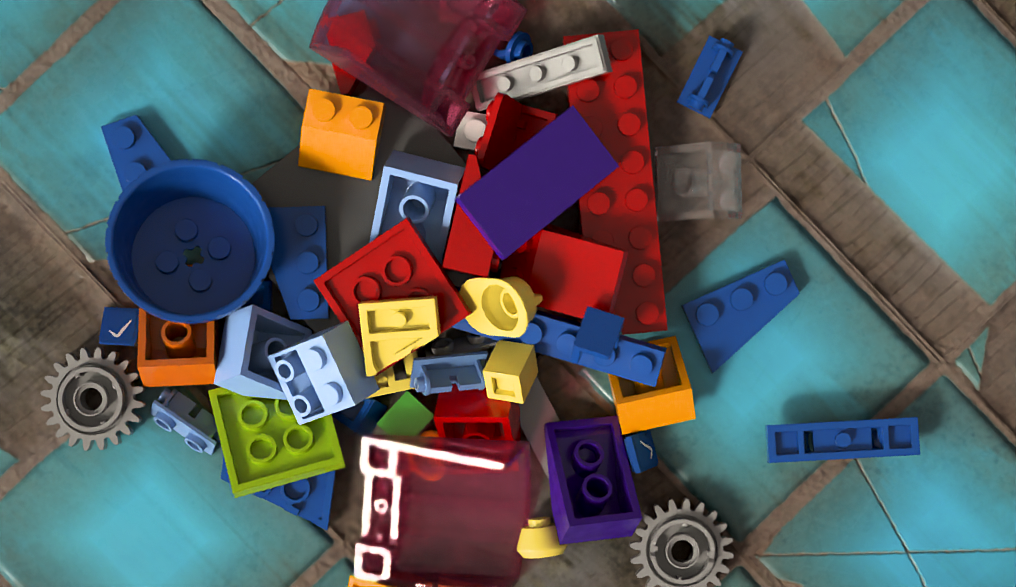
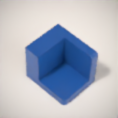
[571,306,625,363]

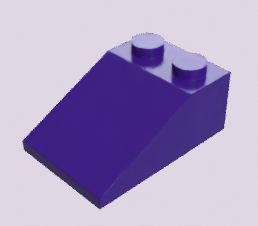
[544,416,642,545]

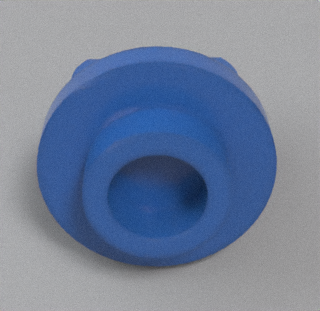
[492,30,533,63]

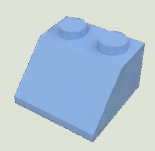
[214,304,312,400]

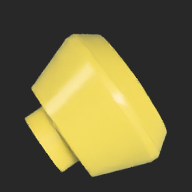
[517,516,568,558]

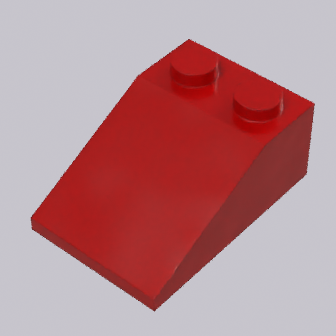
[442,154,500,278]
[499,224,629,319]

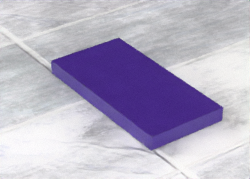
[455,106,619,260]

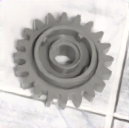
[40,347,147,451]
[629,497,734,587]

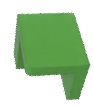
[377,390,434,449]

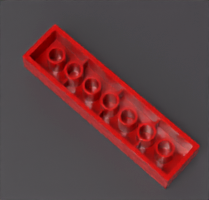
[562,29,668,335]

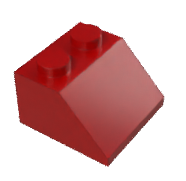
[434,384,521,468]

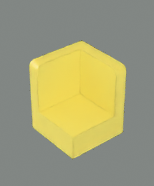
[483,340,538,404]

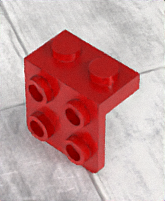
[475,92,559,172]

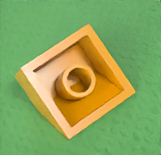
[298,88,386,181]
[608,336,696,435]

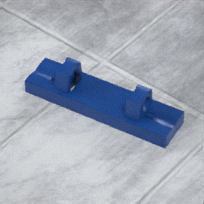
[765,417,920,463]

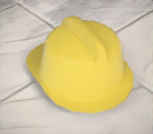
[459,276,543,337]

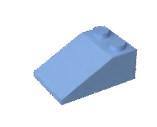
[369,150,465,266]

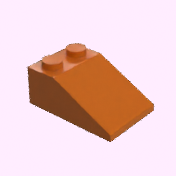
[137,265,219,387]

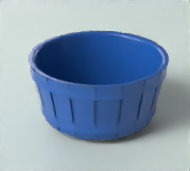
[105,159,275,324]

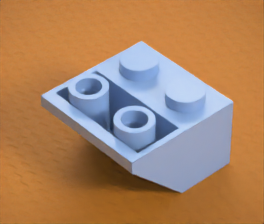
[267,320,380,425]

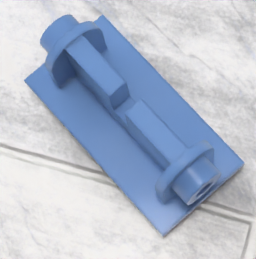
[410,351,488,396]
[150,388,220,456]

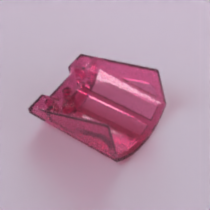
[309,0,528,137]
[354,434,532,587]

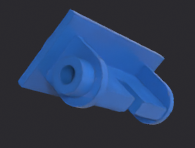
[677,35,743,119]

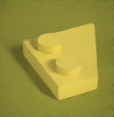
[358,296,441,377]

